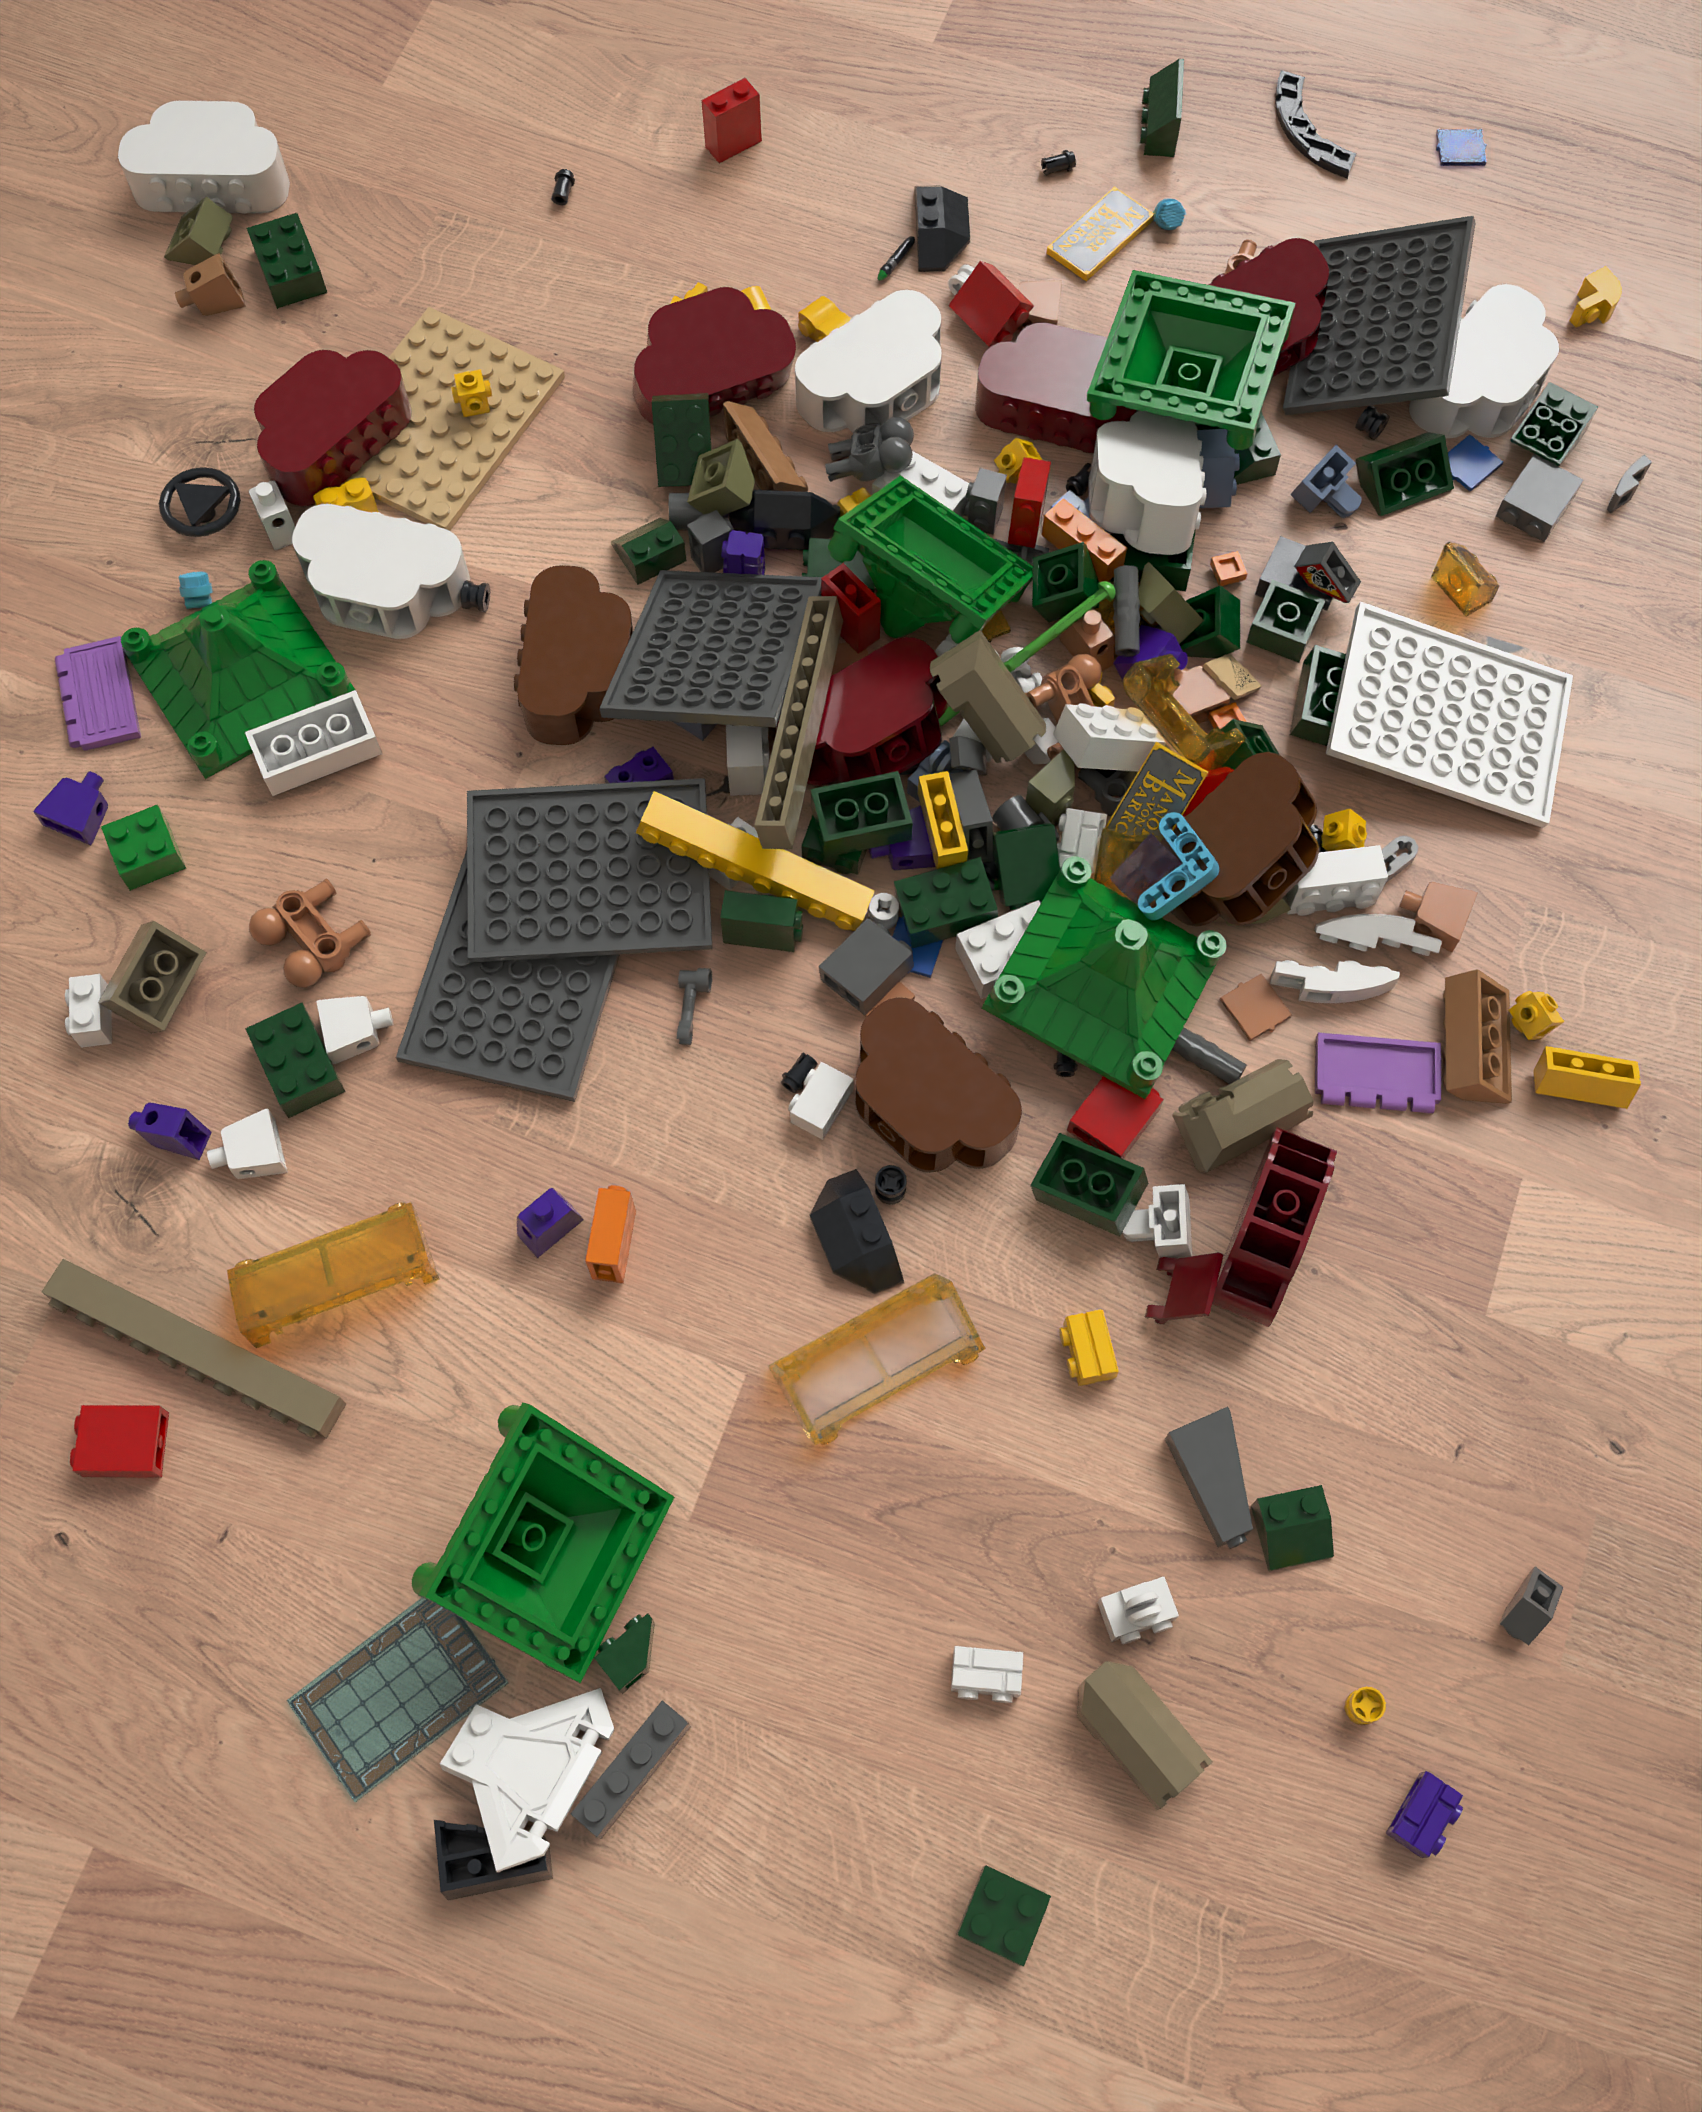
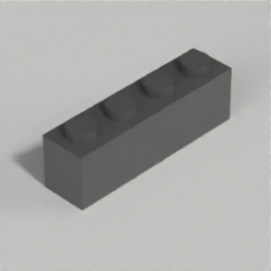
[571,1700,691,1839]

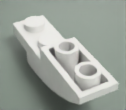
[1314,914,1442,956]
[1270,960,1400,1003]

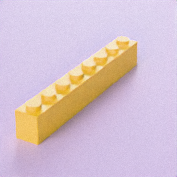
[636,791,875,931]

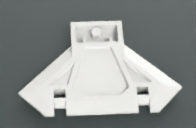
[440,1688,614,1872]

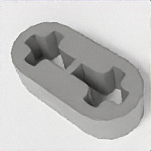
[1382,836,1418,882]

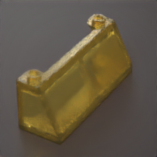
[227,1202,440,1348]

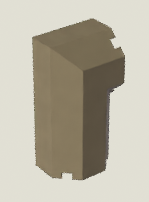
[930,630,1046,763]
[1172,1059,1313,1173]
[1077,1661,1212,1810]

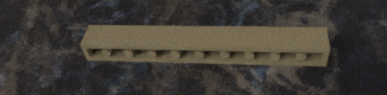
[754,596,843,849]
[42,1259,346,1439]

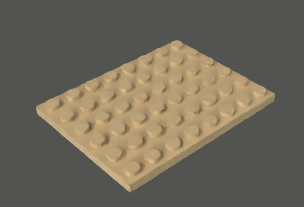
[343,307,565,531]

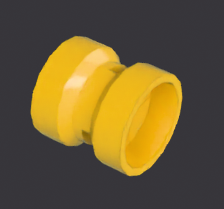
[1344,1686,1386,1725]

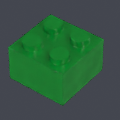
[101,804,186,891]

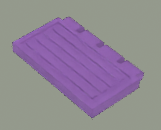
[55,636,141,751]
[1315,1032,1441,1113]

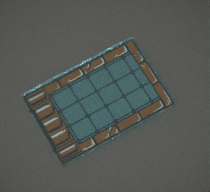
[286,1598,509,1802]

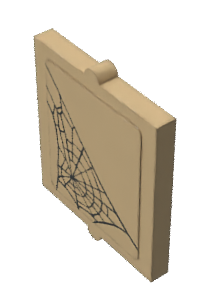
[1203,654,1262,700]

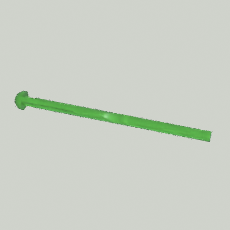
[939,581,1116,727]

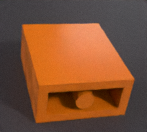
[585,1185,636,1283]

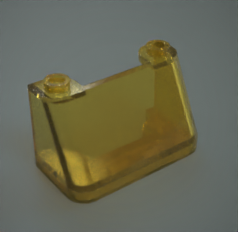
[1123,654,1246,771]

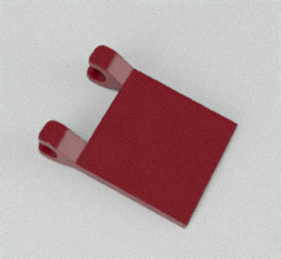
[1145,1252,1224,1324]

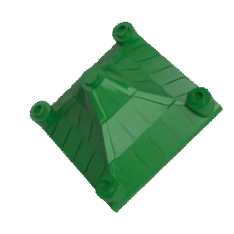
[1087,270,1296,450]
[827,475,1033,644]
[121,560,355,779]
[981,856,1227,1099]
[412,1402,675,1683]

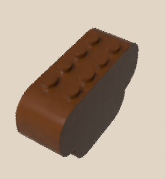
[514,565,633,745]
[1144,752,1319,926]
[855,997,1022,1173]

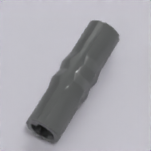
[1113,566,1140,657]
[1172,1027,1247,1084]

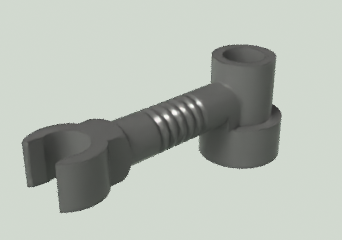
[677,968,712,1045]

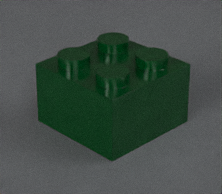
[1246,579,1326,663]
[956,1865,1051,1967]

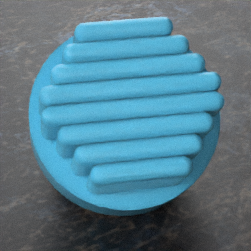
[1153,198,1186,230]
[179,571,213,609]

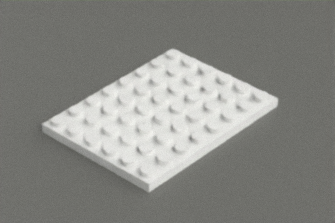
[1326,602,1573,828]

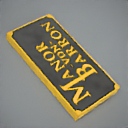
[1046,186,1154,282]
[1101,742,1208,873]

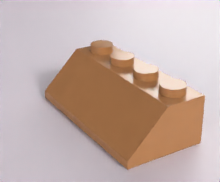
[723,401,808,492]
[1443,969,1512,1104]

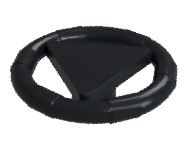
[158,467,241,537]

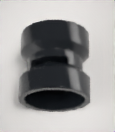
[875,1165,907,1205]

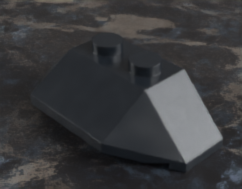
[914,185,970,272]
[729,490,840,550]
[810,1169,904,1294]

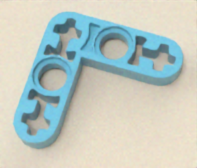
[1138,812,1219,920]

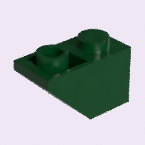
[594,1613,655,1694]

